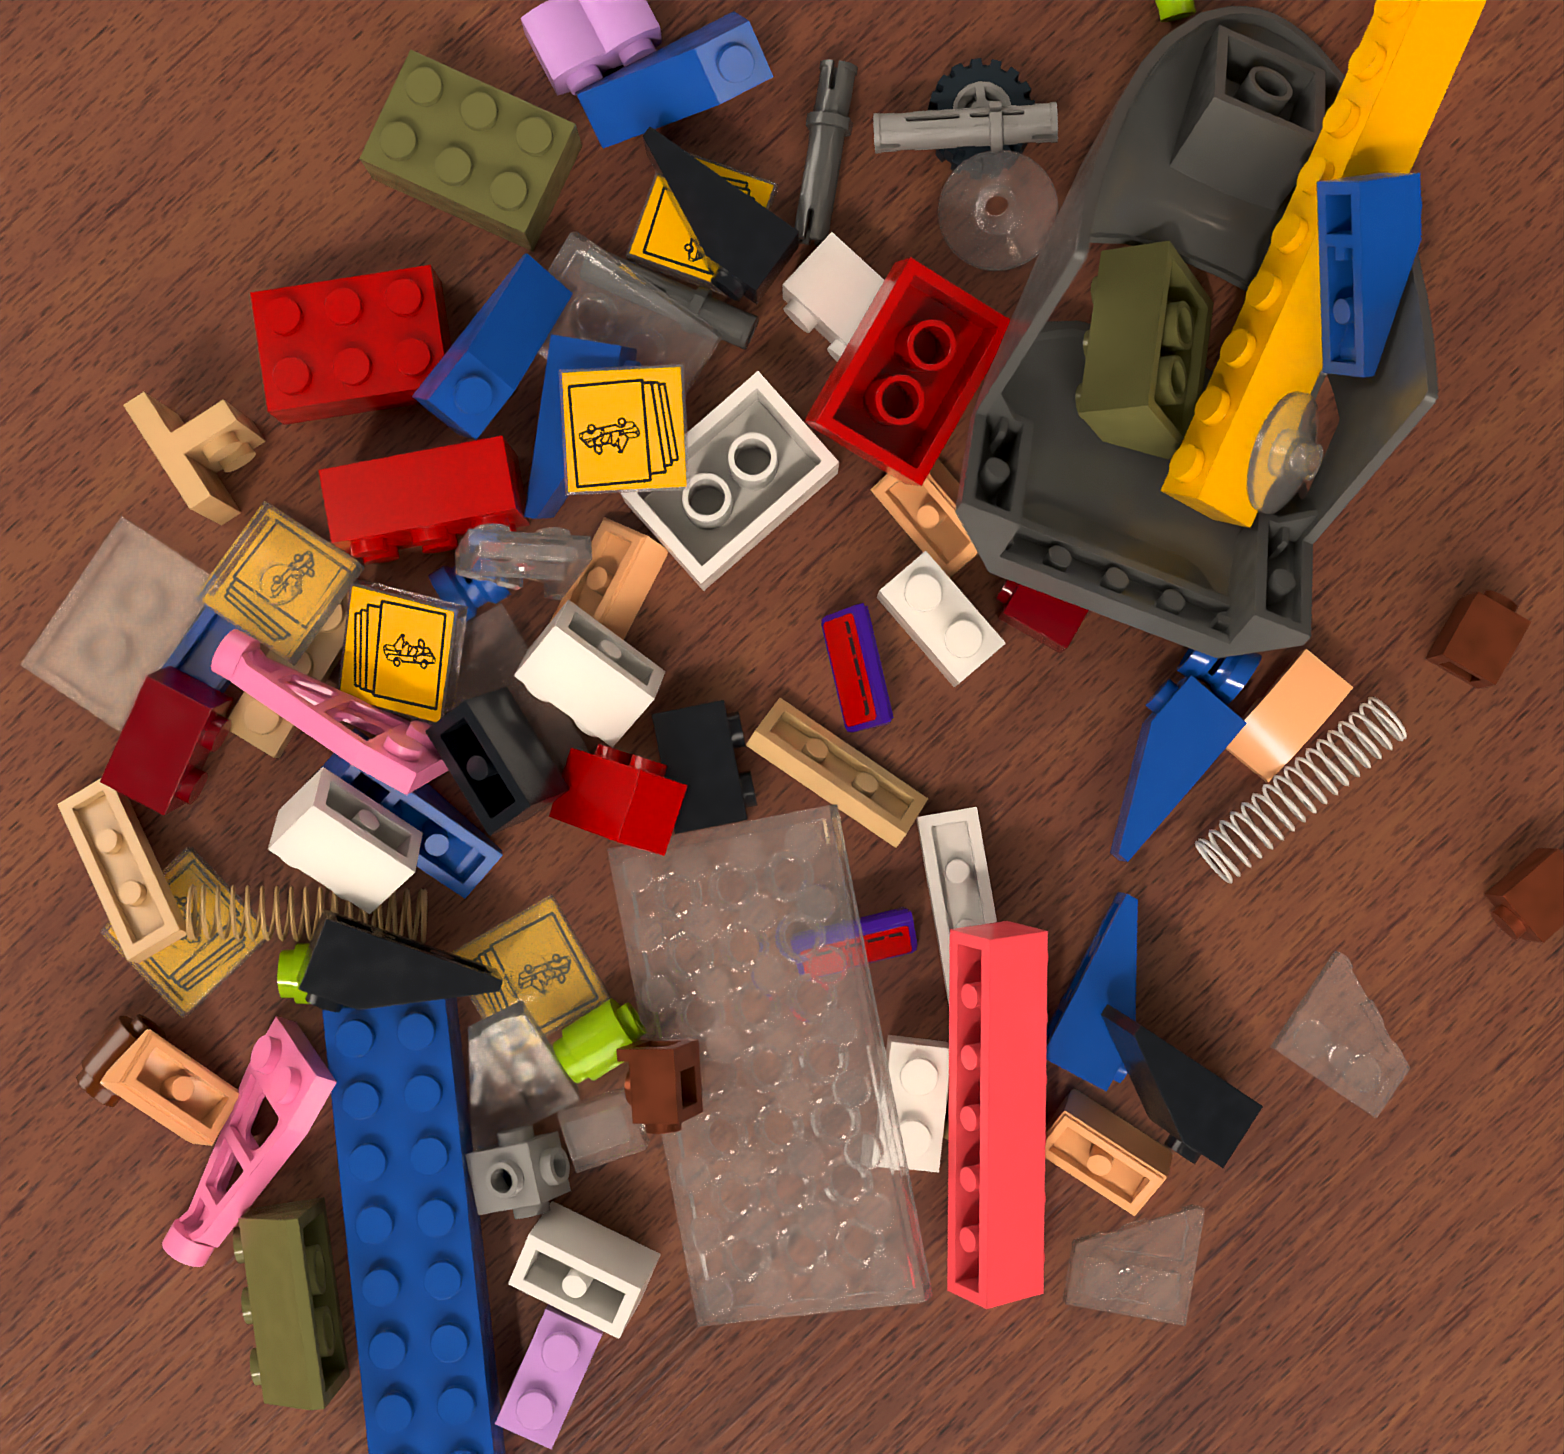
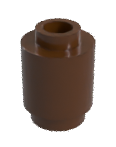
[76,1014,166,1107]

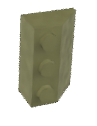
[1075,240,1213,460]
[233,1197,350,1411]

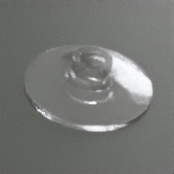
[938,150,1058,271]
[1247,391,1323,514]

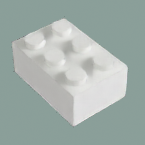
[620,371,839,591]

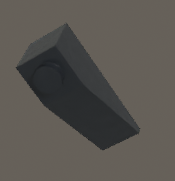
[643,126,799,305]
[297,909,503,1013]
[1101,1004,1263,1168]

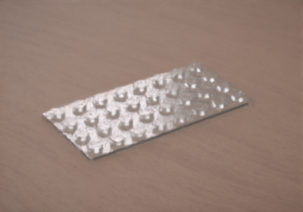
[607,804,933,1327]

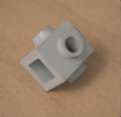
[465,1125,571,1219]

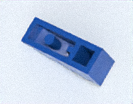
[575,11,773,149]
[1317,173,1422,378]
[412,254,573,440]
[524,334,642,519]
[1110,675,1247,862]
[318,728,503,899]
[1046,892,1138,1092]

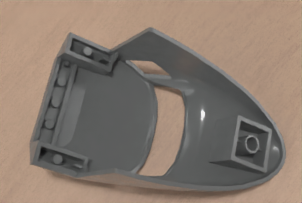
[955,6,1439,658]

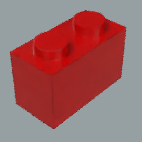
[548,744,688,856]

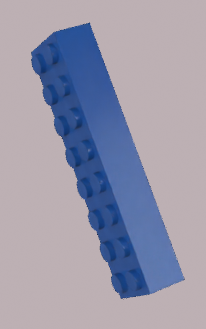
[322,997,506,1454]

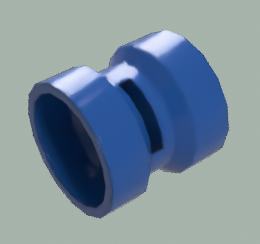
[428,543,512,626]
[1177,648,1262,705]

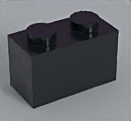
[425,687,571,836]
[652,700,757,834]

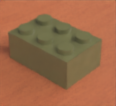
[359,49,582,252]

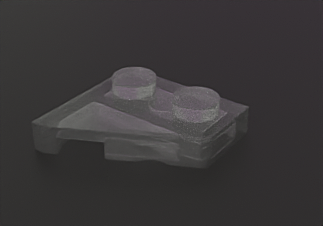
[455,523,592,600]
[1270,951,1410,1119]
[468,1000,580,1150]
[1063,1204,1205,1326]

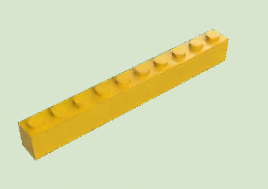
[1160,0,1487,528]

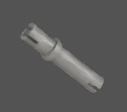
[873,100,1058,154]

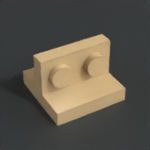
[123,392,266,526]

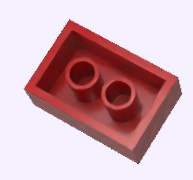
[803,257,1010,486]
[250,264,451,425]
[318,435,530,565]

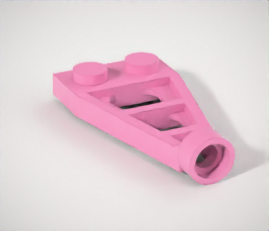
[211,629,449,795]
[162,1016,337,1267]

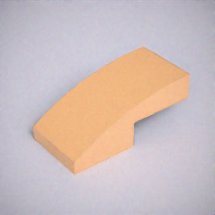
[1225,649,1353,782]

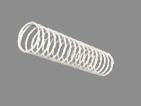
[1195,697,1407,883]

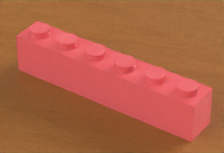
[947,921,1049,1309]

